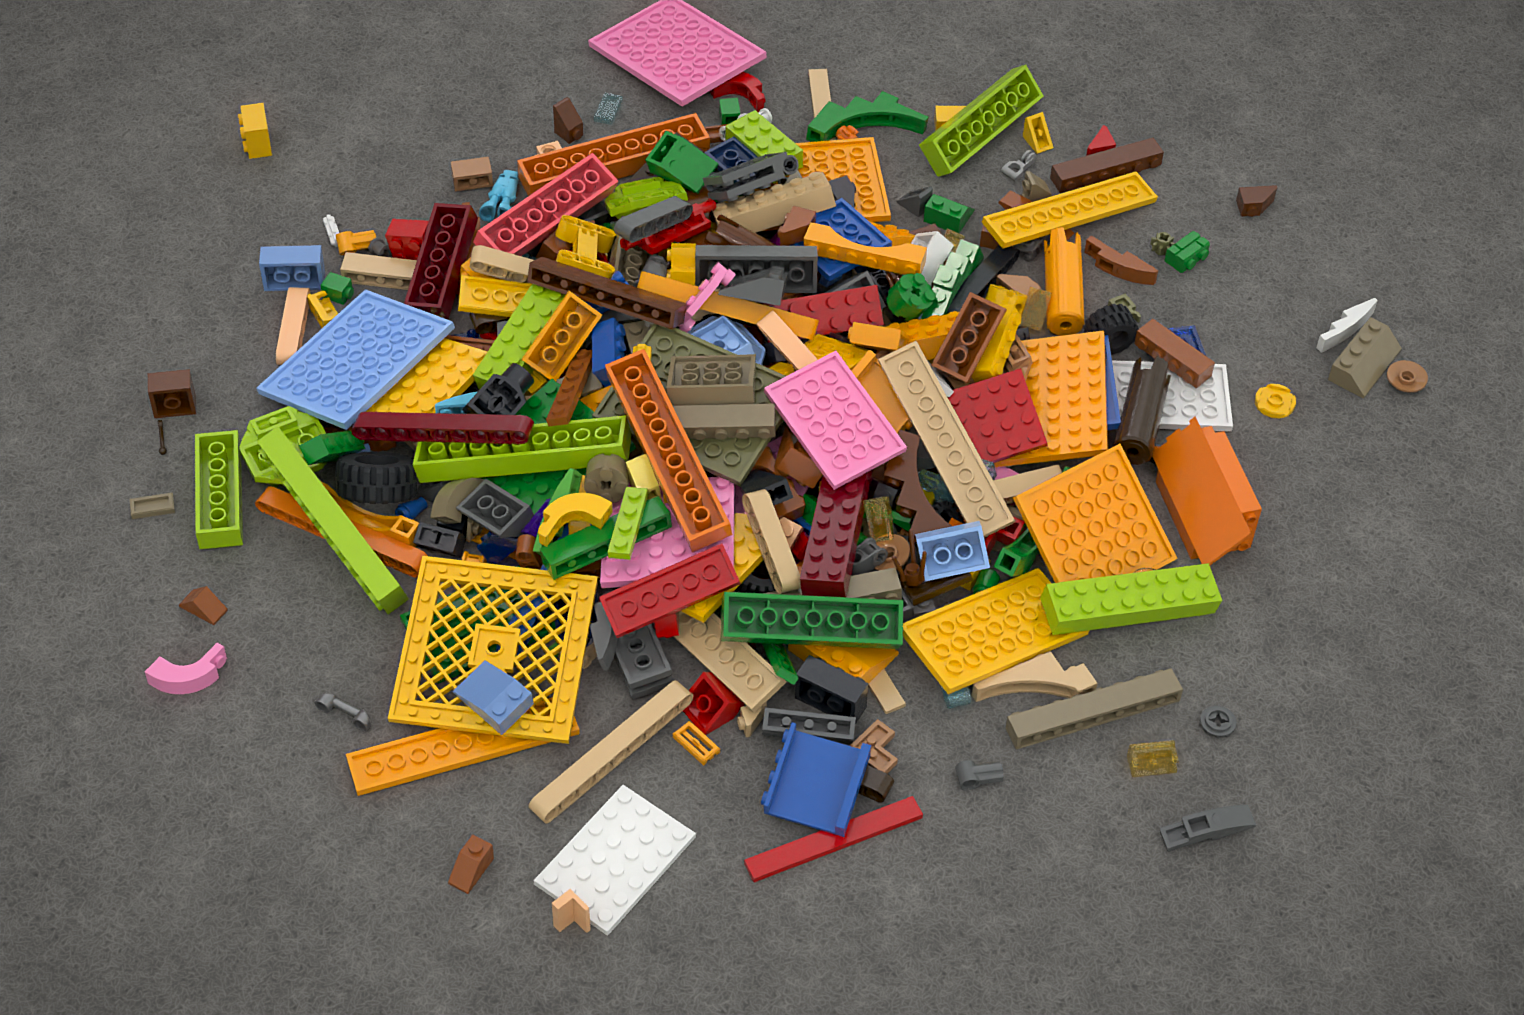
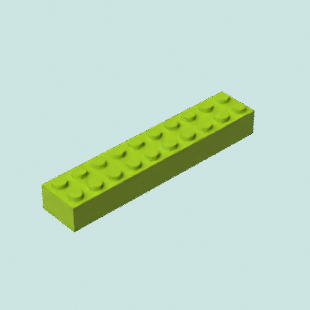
[413,415,632,483]
[257,426,409,614]

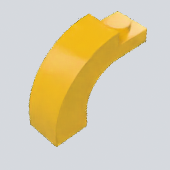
[538,493,613,547]

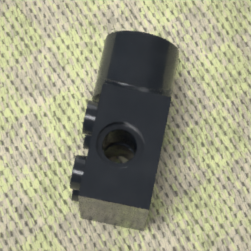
[462,363,534,415]

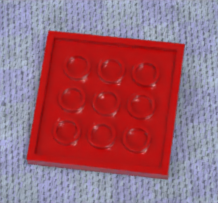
[947,368,1048,466]

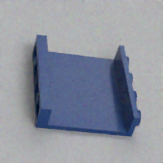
[761,722,871,837]

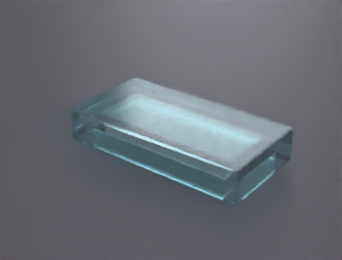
[594,93,623,125]

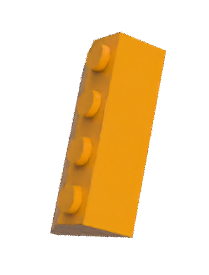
[788,644,899,685]

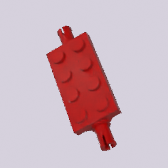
[620,198,717,255]

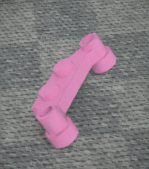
[679,262,736,333]

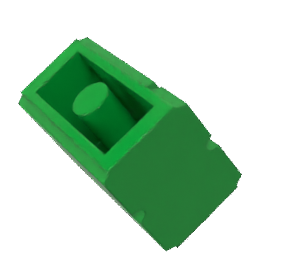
[1164,231,1210,273]

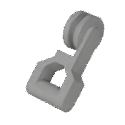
[1001,150,1037,181]

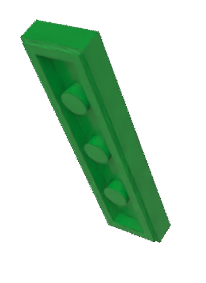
[762,643,798,685]

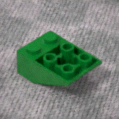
[645,131,719,194]

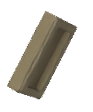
[129,492,175,519]

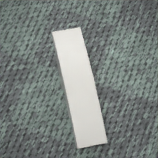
[1316,298,1377,353]

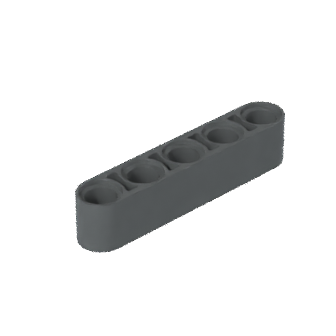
[614,196,693,243]

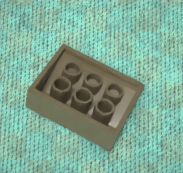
[666,354,756,406]

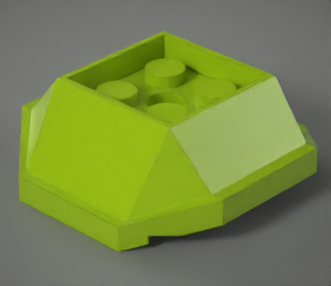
[604,176,688,219]
[239,406,327,487]

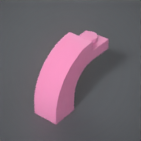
[145,643,227,694]

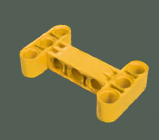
[555,215,616,279]

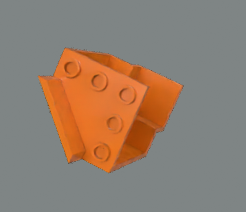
[1152,416,1262,566]

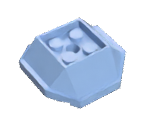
[688,315,766,366]

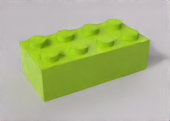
[725,110,803,183]

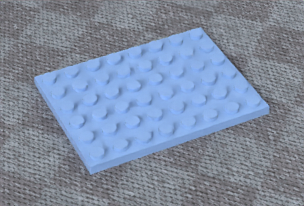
[256,290,455,430]

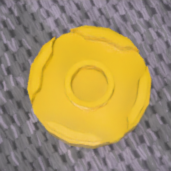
[1255,384,1296,418]

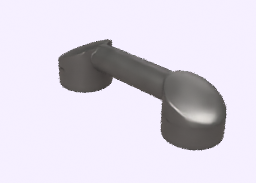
[314,694,371,732]

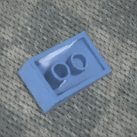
[453,660,534,735]

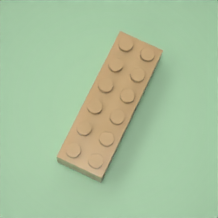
[712,172,836,233]

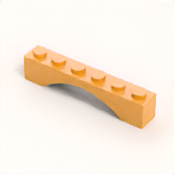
[804,222,927,275]
[320,481,419,547]

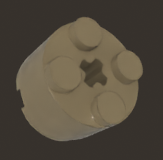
[584,454,629,503]

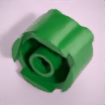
[887,273,935,321]

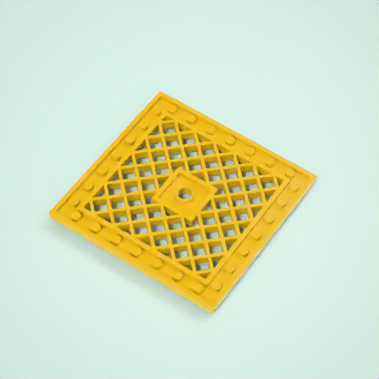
[388,556,598,744]

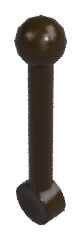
[158,420,167,455]

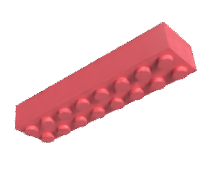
[473,153,618,256]

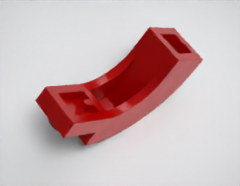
[709,72,766,112]

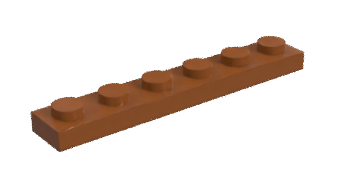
[546,349,592,427]

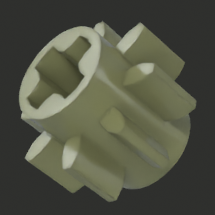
[1150,232,1175,256]

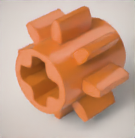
[836,125,858,140]

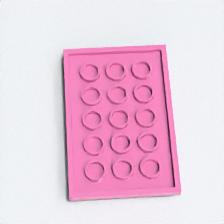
[764,351,907,490]

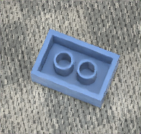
[259,245,325,291]

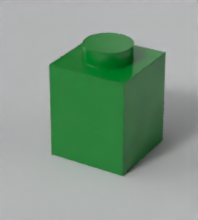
[719,98,740,125]
[321,272,354,305]

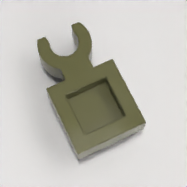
[1108,293,1141,323]

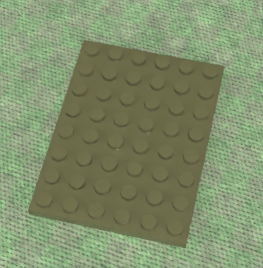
[592,324,786,487]

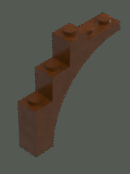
[883,430,952,547]

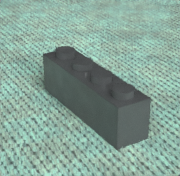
[762,707,856,745]

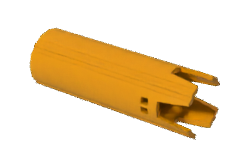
[1044,227,1085,336]

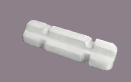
[323,215,339,247]

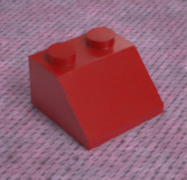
[683,672,745,735]

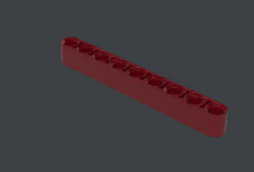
[351,412,534,444]

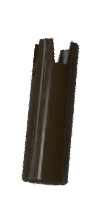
[1114,356,1171,465]

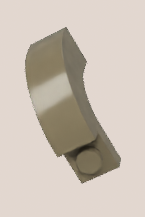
[430,478,484,524]

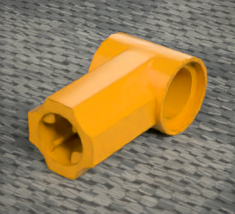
[335,230,376,256]

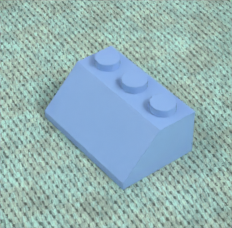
[915,521,990,581]

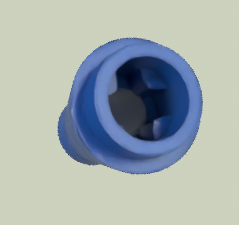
[395,497,428,520]

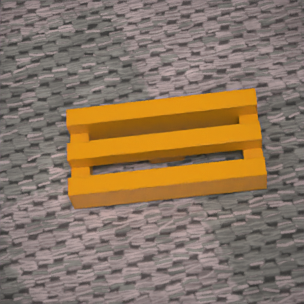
[673,721,720,765]

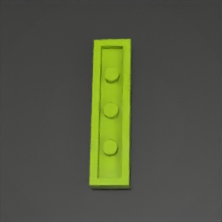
[608,487,649,560]

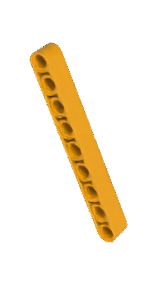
[637,271,819,340]

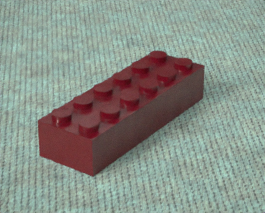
[404,203,478,320]

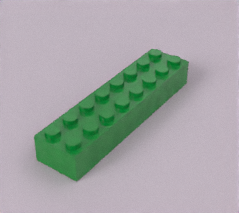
[721,592,903,649]

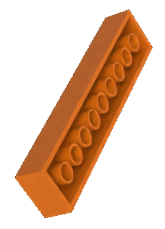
[517,113,710,196]
[605,349,733,552]

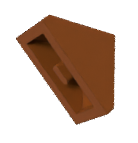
[179,586,228,625]

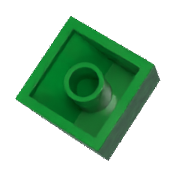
[923,194,975,235]

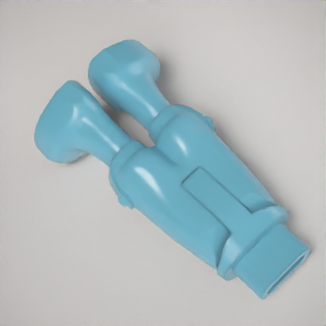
[479,170,519,222]

